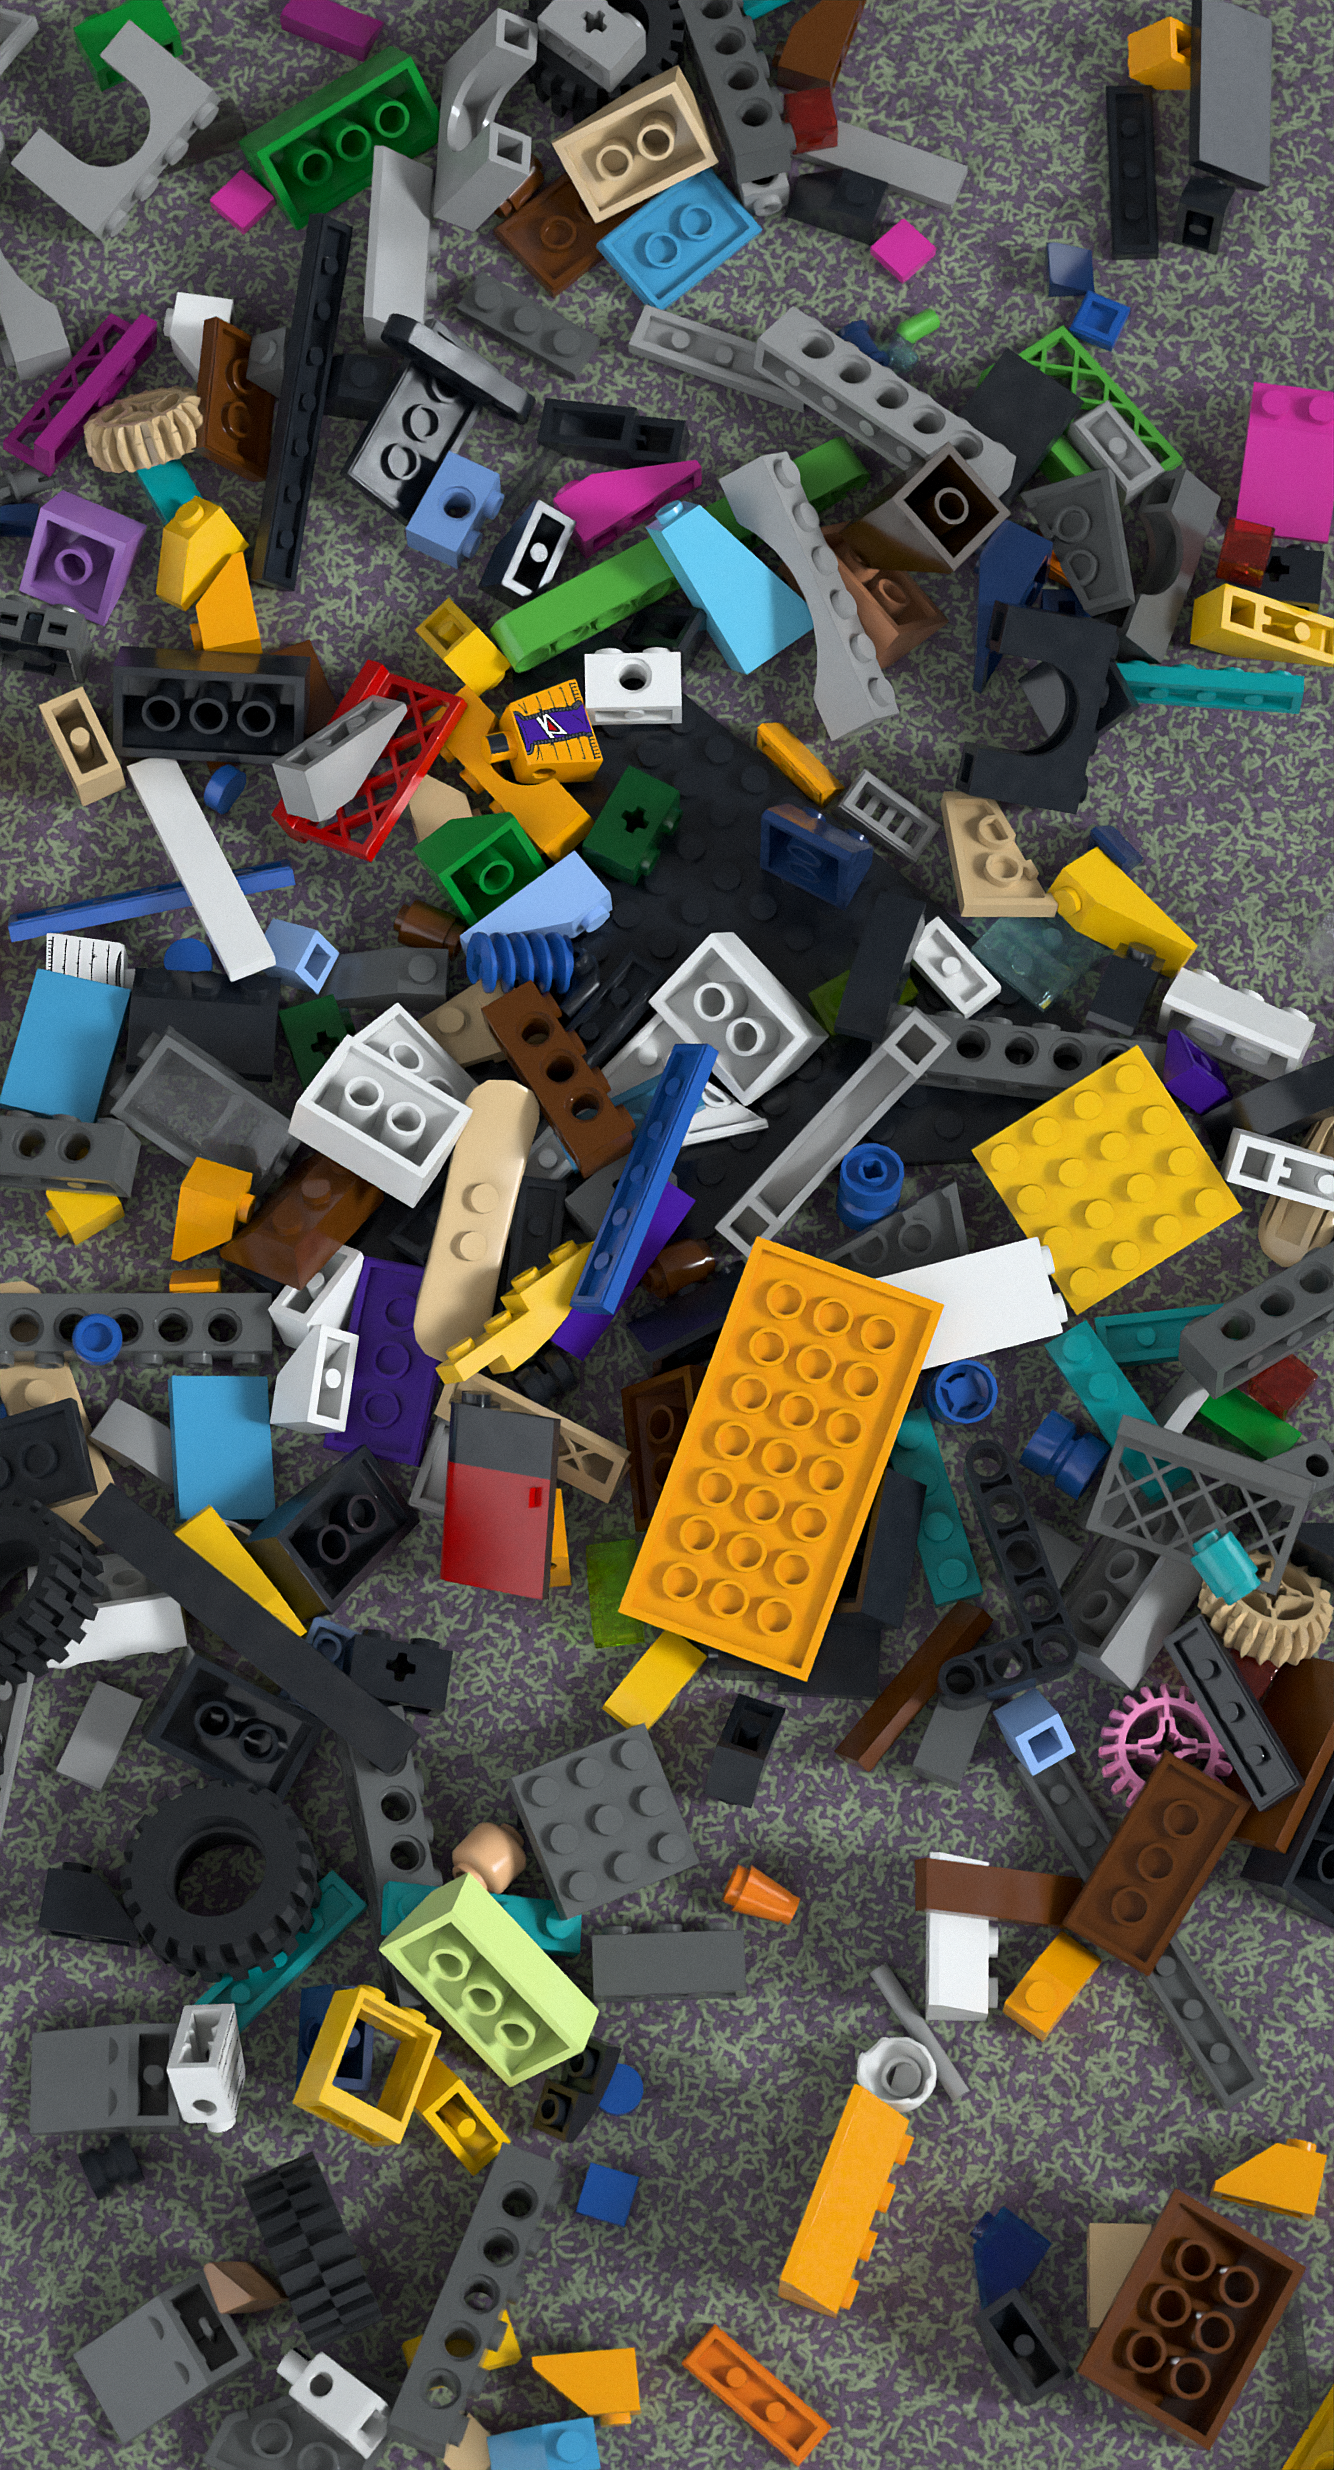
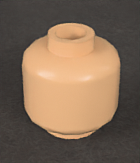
[452,1822,526,1894]

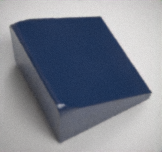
[1045,242,1095,297]
[1088,825,1143,874]

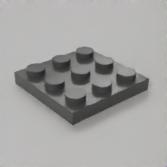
[505,1723,700,1921]

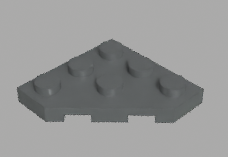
[202,2369,401,2470]

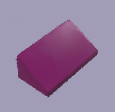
[280,0,384,62]

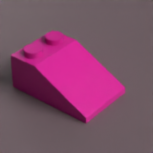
[1234,382,1334,544]

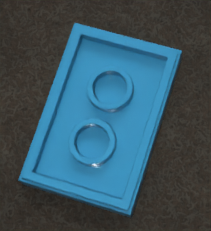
[596,167,763,311]
[0,968,132,1123]
[168,1375,275,1524]

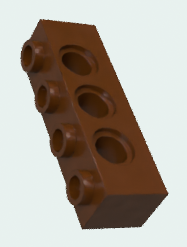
[481,980,636,1179]

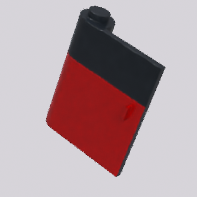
[440,1391,561,1600]

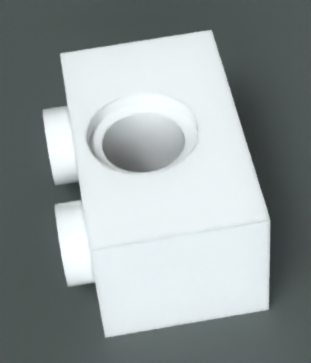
[585,647,682,725]

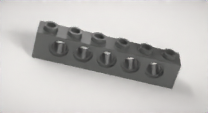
[678,0,797,185]
[871,1005,1167,1101]
[0,1110,141,1197]
[1178,1241,1334,1400]
[0,1293,272,1369]
[334,1705,443,2013]
[386,2142,565,2459]

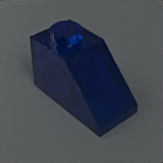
[969,2206,1053,2312]

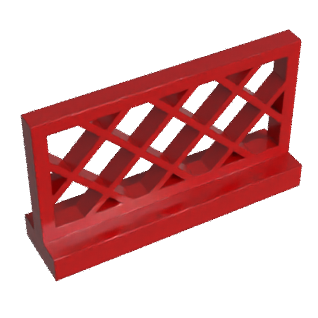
[271,659,468,862]

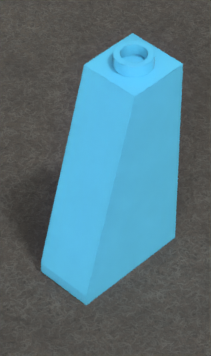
[645,500,814,675]

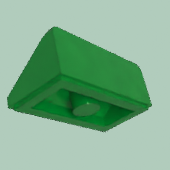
[1193,1388,1302,1462]

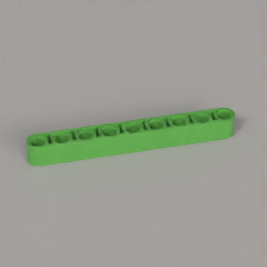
[490,437,871,673]

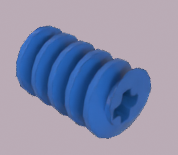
[466,932,574,994]

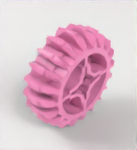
[1098,1683,1233,1808]

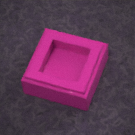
[210,169,276,235]
[870,217,936,284]

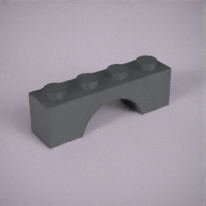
[1099,469,1221,664]

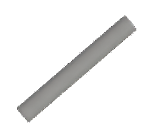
[870,1963,970,2102]

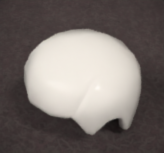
[857,2037,937,2113]

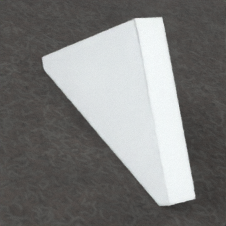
[660,1056,768,1147]

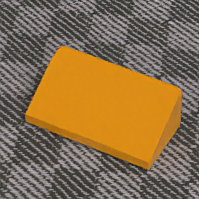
[757,722,845,809]

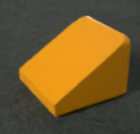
[169,1268,222,1293]

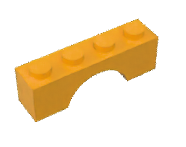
[425,684,595,864]

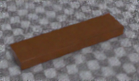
[834,1600,993,1772]
[915,1858,1081,1930]

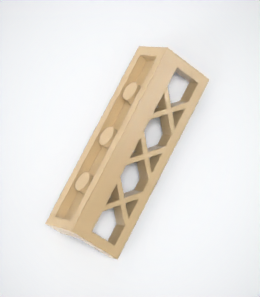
[434,1373,632,1504]

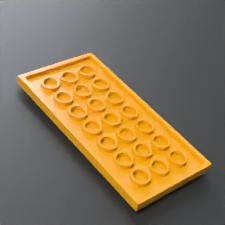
[618,1236,945,1682]

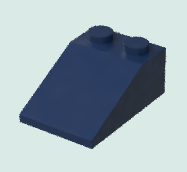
[973,519,1053,694]
[760,803,873,911]

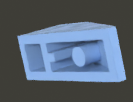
[459,850,613,956]

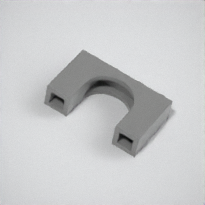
[433,8,538,232]
[10,20,222,242]

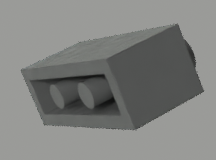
[592,1922,746,2003]

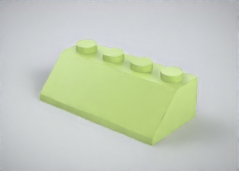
[379,1872,599,2087]

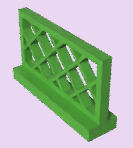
[975,325,1183,483]

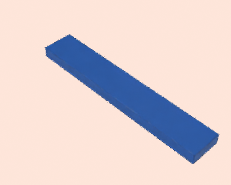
[8,859,296,943]
[569,1044,719,1315]

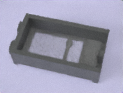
[109,1025,302,1212]

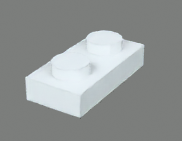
[910,916,1001,1019]

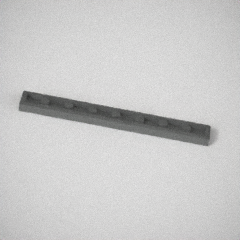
[1012,1757,1268,2112]

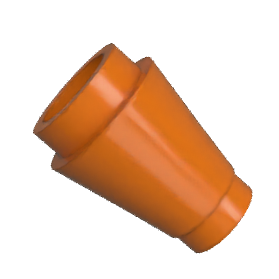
[721,1864,800,1925]

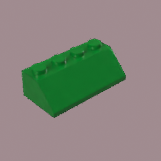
[237,45,440,231]

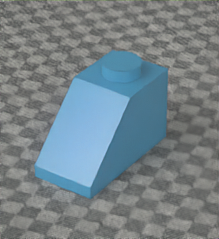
[487,2417,601,2470]

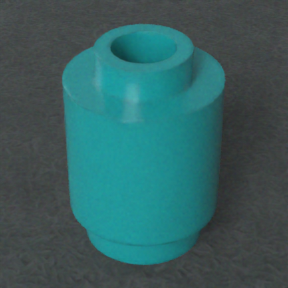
[1189,1528,1261,1606]

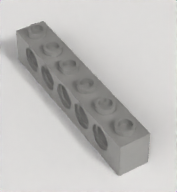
[754,306,1016,498]

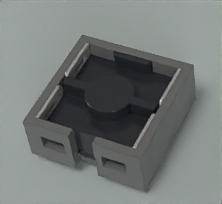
[0,595,93,683]

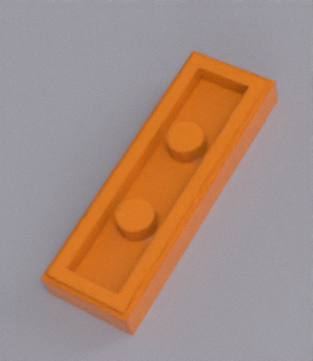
[681,2324,832,2467]

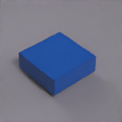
[1069,290,1131,352]
[576,2162,640,2228]

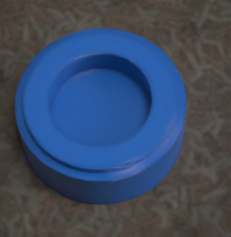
[204,764,246,814]
[164,938,213,972]
[72,1314,122,1366]
[598,2063,643,2117]

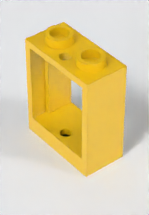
[292,1984,442,2147]

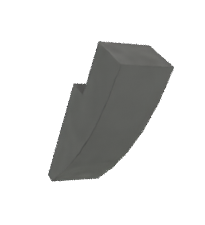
[911,1643,1011,1791]

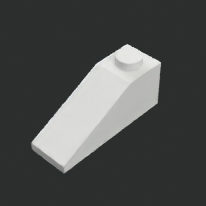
[1219,1127,1334,1212]

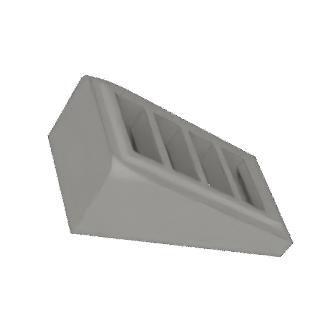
[831,769,941,864]

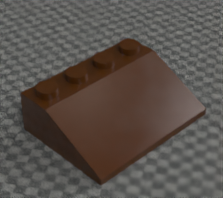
[1075,2188,1307,2451]

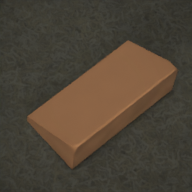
[203,2261,289,2314]

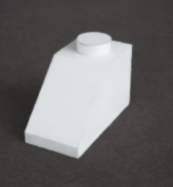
[164,292,236,383]
[268,1245,364,1349]
[270,1325,359,1434]

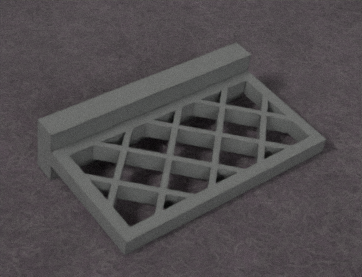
[1085,1414,1317,1596]

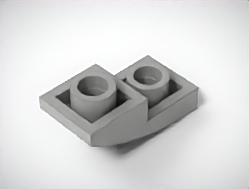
[87,1398,174,1494]

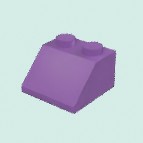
[19,490,147,626]

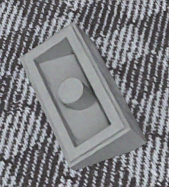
[1067,400,1164,508]

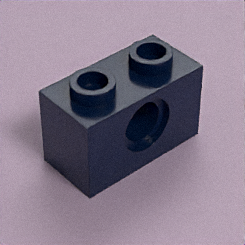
[296,1984,374,2094]

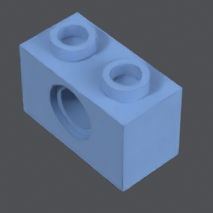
[406,451,504,569]

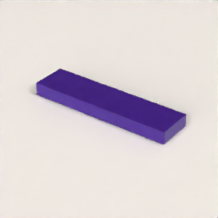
[549,1181,696,1362]

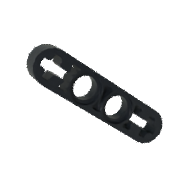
[380,313,536,424]

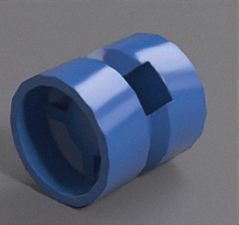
[835,1143,904,1232]
[921,1359,998,1426]
[1019,1409,1112,1500]

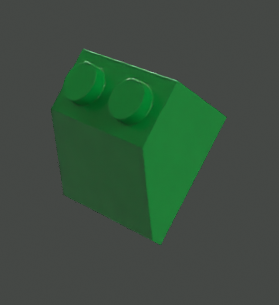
[412,812,548,928]

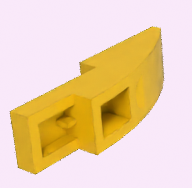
[435,1240,595,1385]

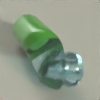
[886,308,940,373]

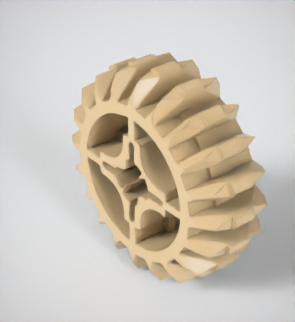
[83,386,203,473]
[1197,1549,1334,1668]

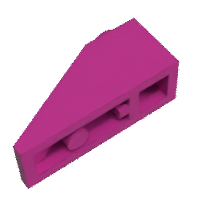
[553,460,702,559]

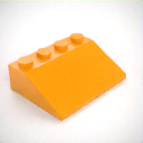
[778,2084,915,2319]

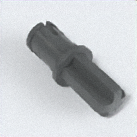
[0,466,60,506]

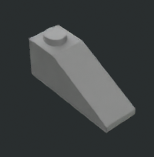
[272,695,407,822]

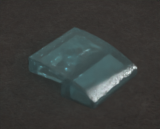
[970,911,1104,1013]

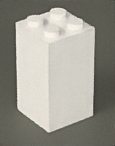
[876,1237,1068,1370]

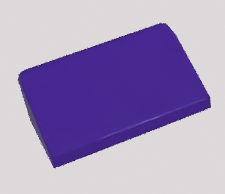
[1163,1028,1234,1116]

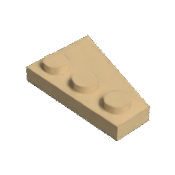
[940,791,1059,917]
[417,980,548,1070]

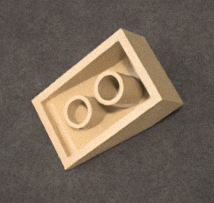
[552,65,721,223]

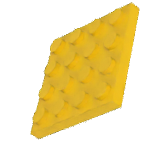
[971,1044,1243,1315]

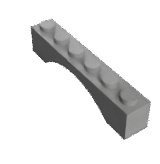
[0,130,72,381]
[719,451,900,741]
[715,1006,952,1258]

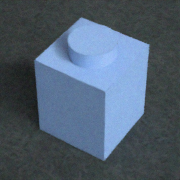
[262,918,340,994]
[993,1687,1076,1776]

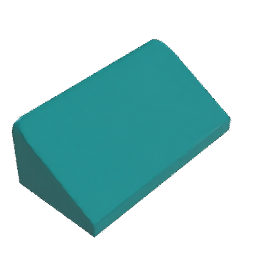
[133,459,202,526]

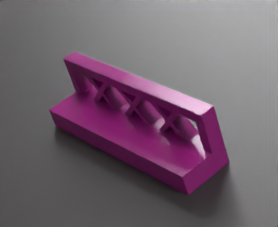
[3,313,157,477]

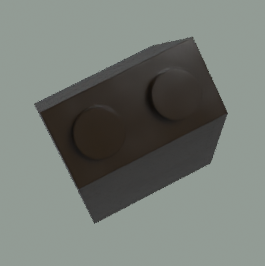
[839,441,1011,574]

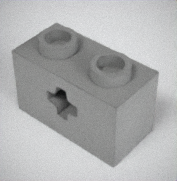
[537,0,646,93]

